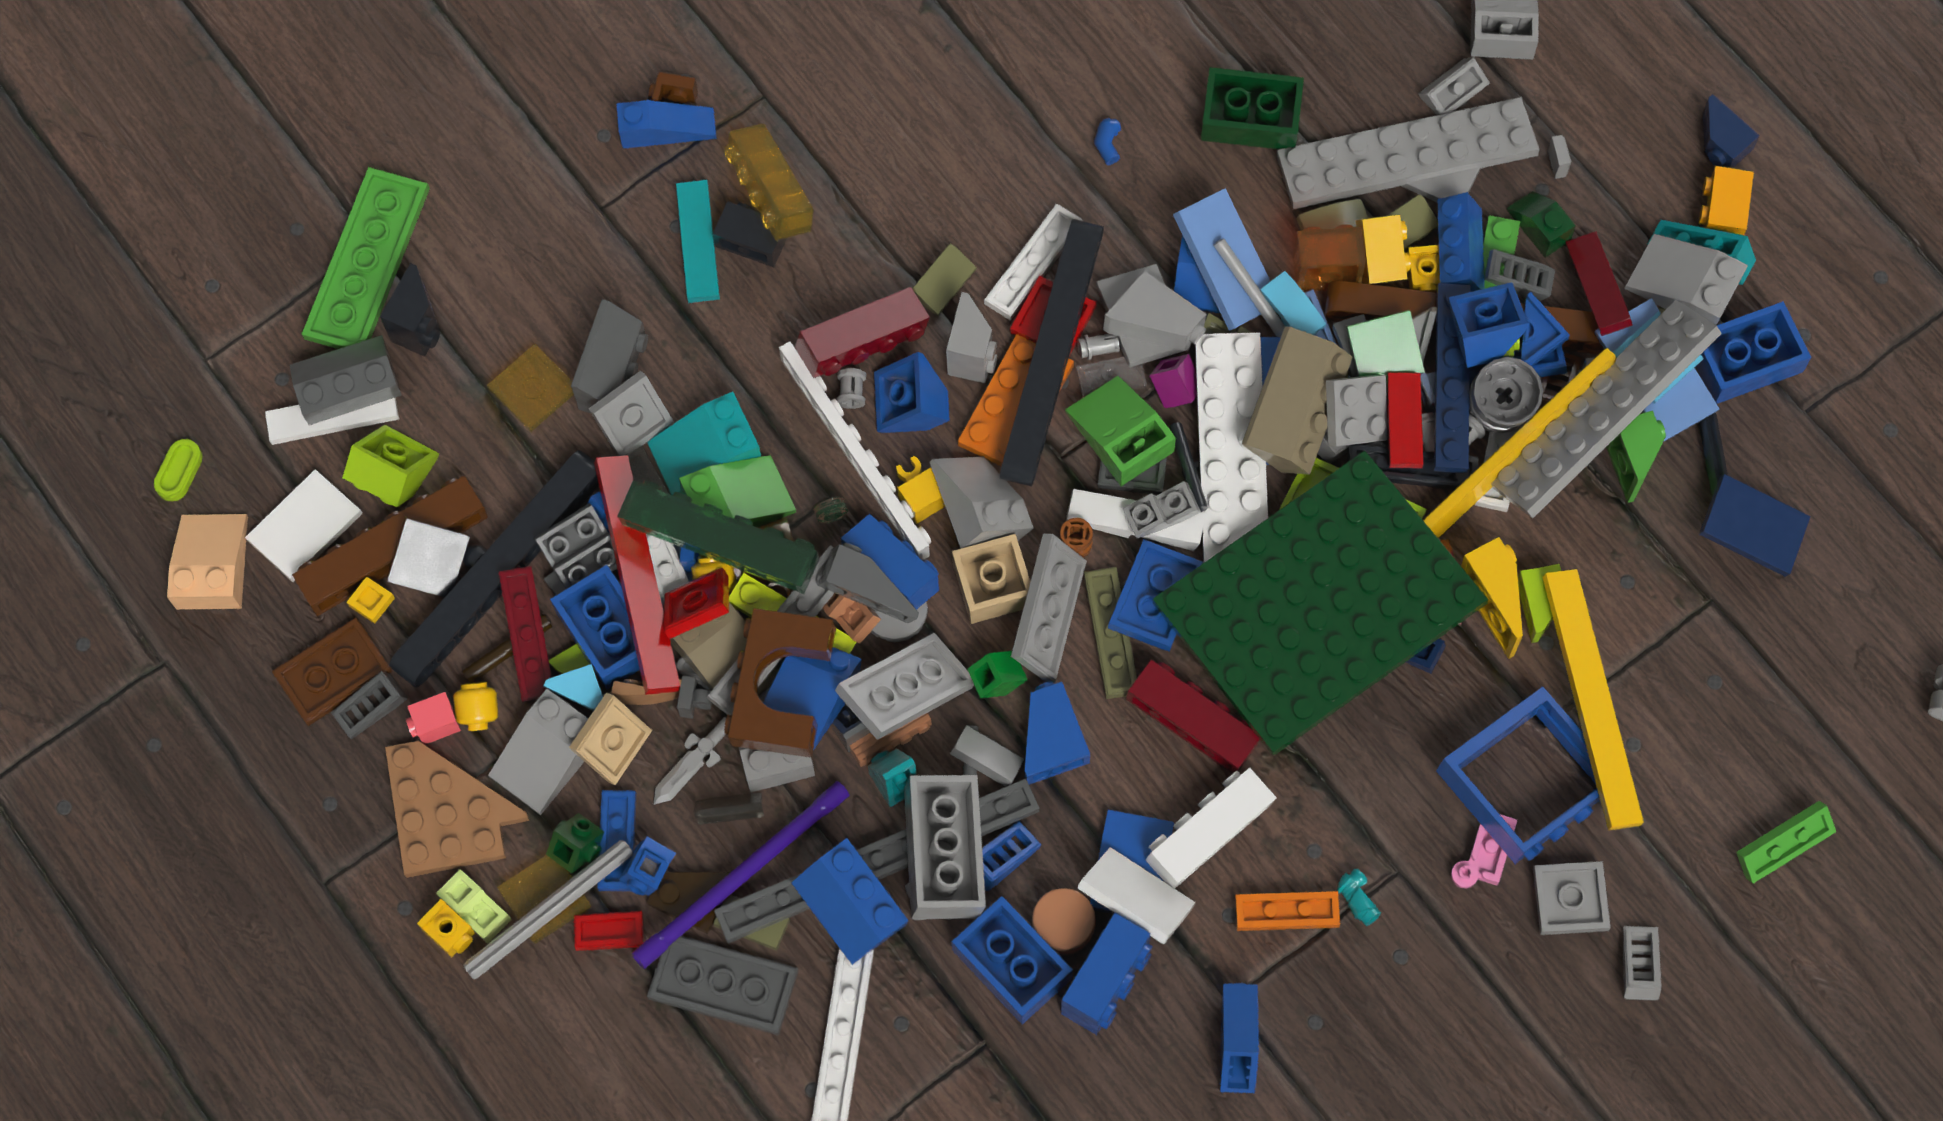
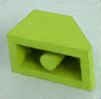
[1518,564,1561,643]

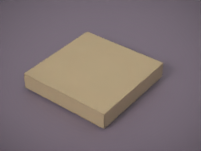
[569,692,652,785]

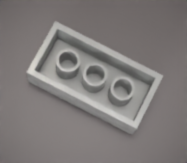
[904,775,986,919]

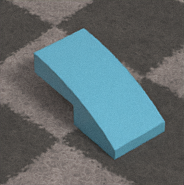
[1260,271,1326,335]

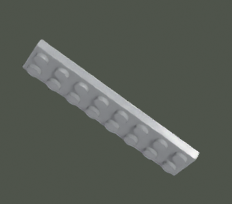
[1277,97,1539,209]
[1491,300,1722,518]

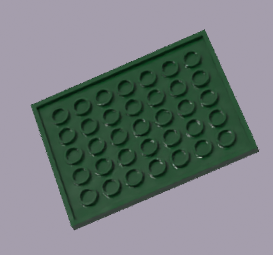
[1153,451,1488,756]

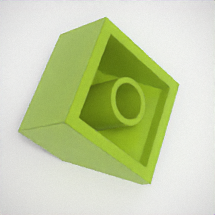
[342,425,439,507]

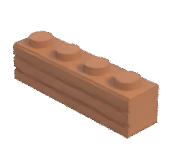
[850,713,932,767]

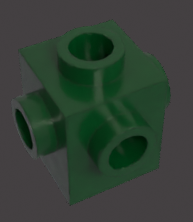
[546,813,604,873]

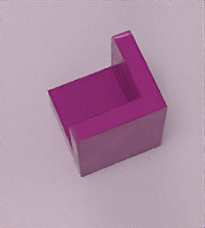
[1150,354,1197,408]

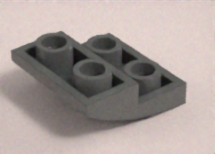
[533,504,617,589]

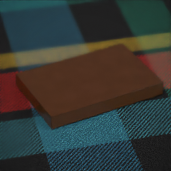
[272,617,392,726]

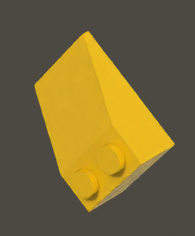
[1461,537,1523,659]

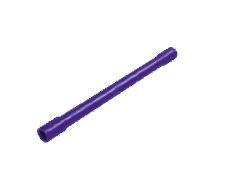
[631,781,850,969]

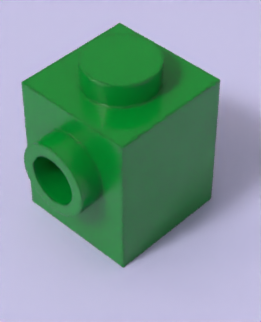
[967,651,1028,698]

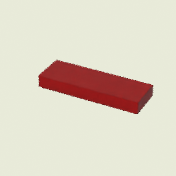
[1386,373,1423,468]

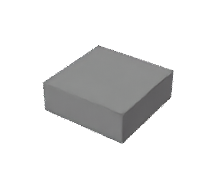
[1547,135,1571,179]

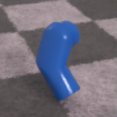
[1094,118,1121,165]

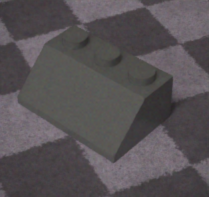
[571,299,648,413]
[290,335,402,425]

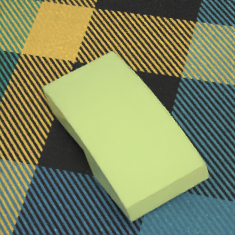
[436,869,512,944]

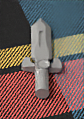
[653,717,726,805]

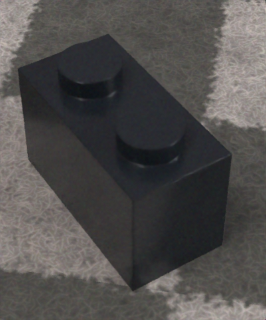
[713,201,788,268]

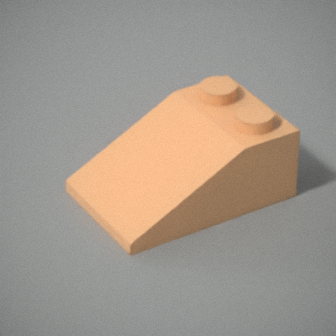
[167,514,248,609]

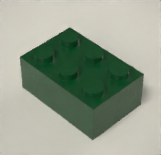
[1201,67,1304,149]

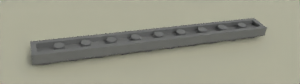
[714,779,1040,943]

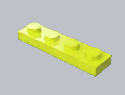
[729,573,856,654]

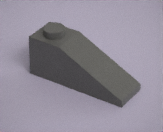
[818,543,919,623]

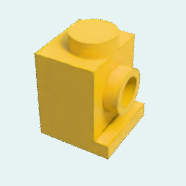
[1407,245,1440,292]
[417,899,475,958]

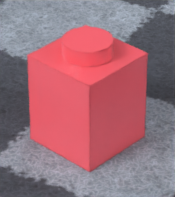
[406,692,461,745]

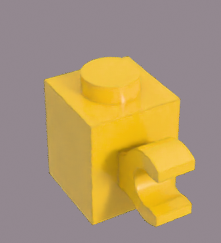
[896,456,945,524]

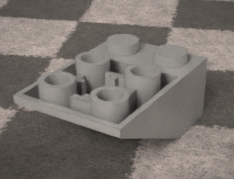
[1470,0,1539,59]

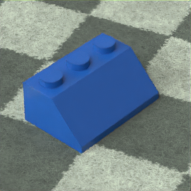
[791,838,909,965]

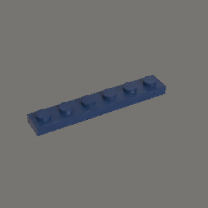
[1434,283,1471,473]

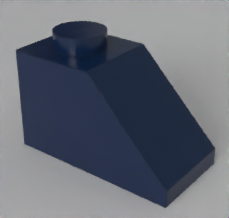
[1703,94,1760,169]

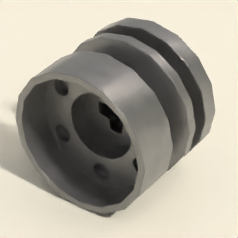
[1469,357,1543,434]

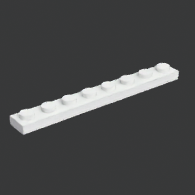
[779,341,931,561]

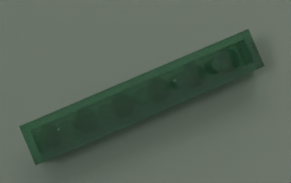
[617,480,820,595]

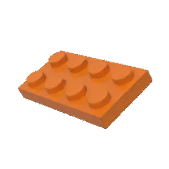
[958,334,1074,466]

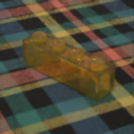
[725,123,814,240]

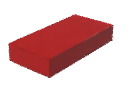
[574,911,644,951]

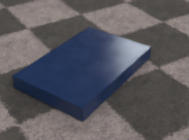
[1699,474,1811,577]

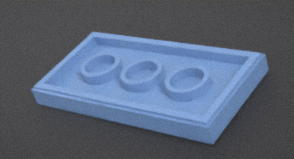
[1173,188,1271,331]
[1594,298,1719,442]

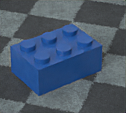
[1696,301,1811,404]
[550,565,640,690]
[952,896,1073,1025]
[1061,913,1153,1035]

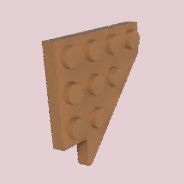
[385,741,529,878]

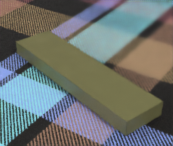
[1084,567,1137,699]

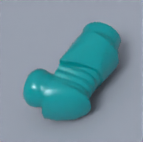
[1337,869,1381,926]

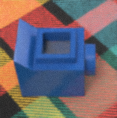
[619,837,676,896]

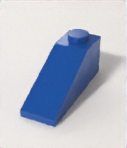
[617,100,717,149]

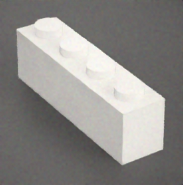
[1146,768,1277,889]

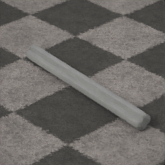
[463,840,633,979]

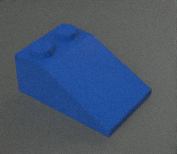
[763,647,861,751]

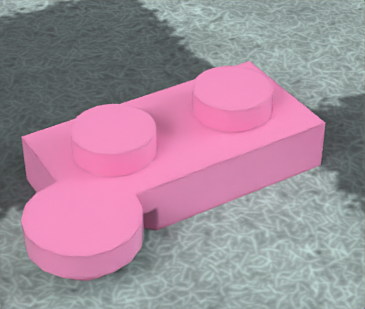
[1451,814,1517,889]

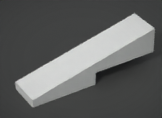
[1066,489,1206,551]

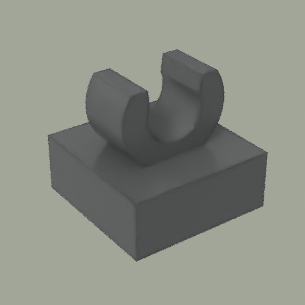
[677,676,712,719]

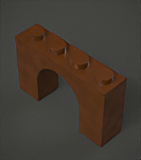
[724,608,836,758]

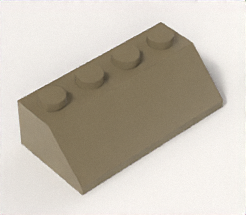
[1242,326,1353,475]

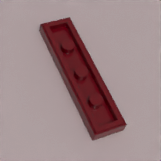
[1566,231,1633,336]
[499,566,555,703]

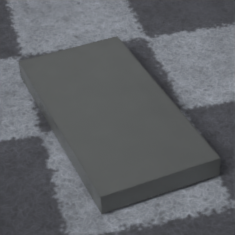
[647,936,799,1036]

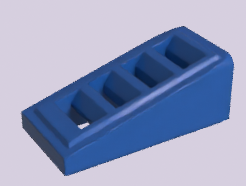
[982,821,1041,892]

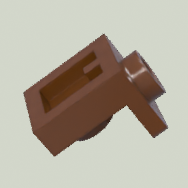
[648,72,698,104]

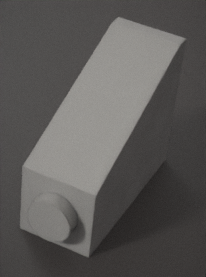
[1103,271,1206,351]

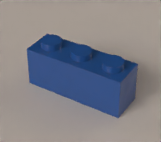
[1437,192,1485,292]
[841,514,939,610]

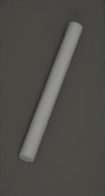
[1213,238,1285,337]

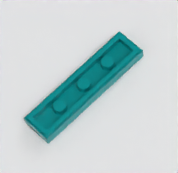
[676,180,720,303]

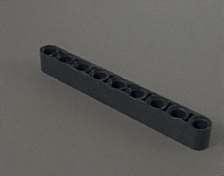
[1000,219,1104,487]
[389,450,599,688]

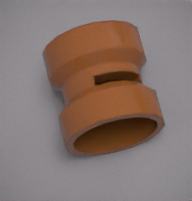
[1060,518,1093,558]

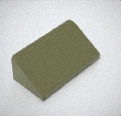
[1387,194,1438,250]
[913,243,977,316]

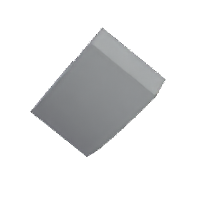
[1123,481,1201,538]

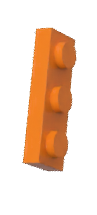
[1235,891,1340,931]

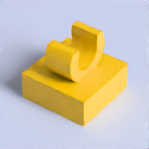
[347,577,395,624]

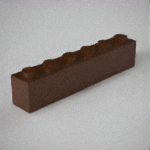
[292,476,488,616]

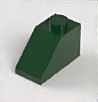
[1507,191,1576,258]

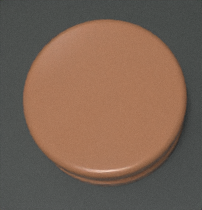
[1032,888,1095,956]

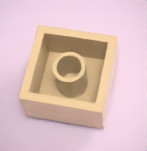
[952,534,1030,624]

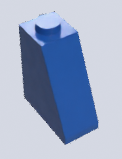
[1025,681,1090,785]
[1220,983,1259,1093]

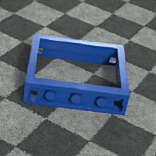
[1436,687,1601,864]

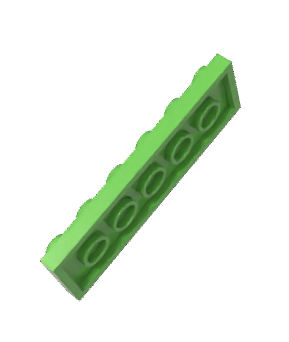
[302,167,430,349]

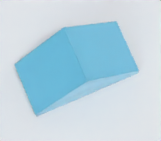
[543,664,603,711]

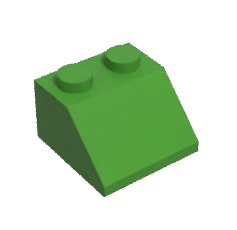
[1606,410,1666,503]

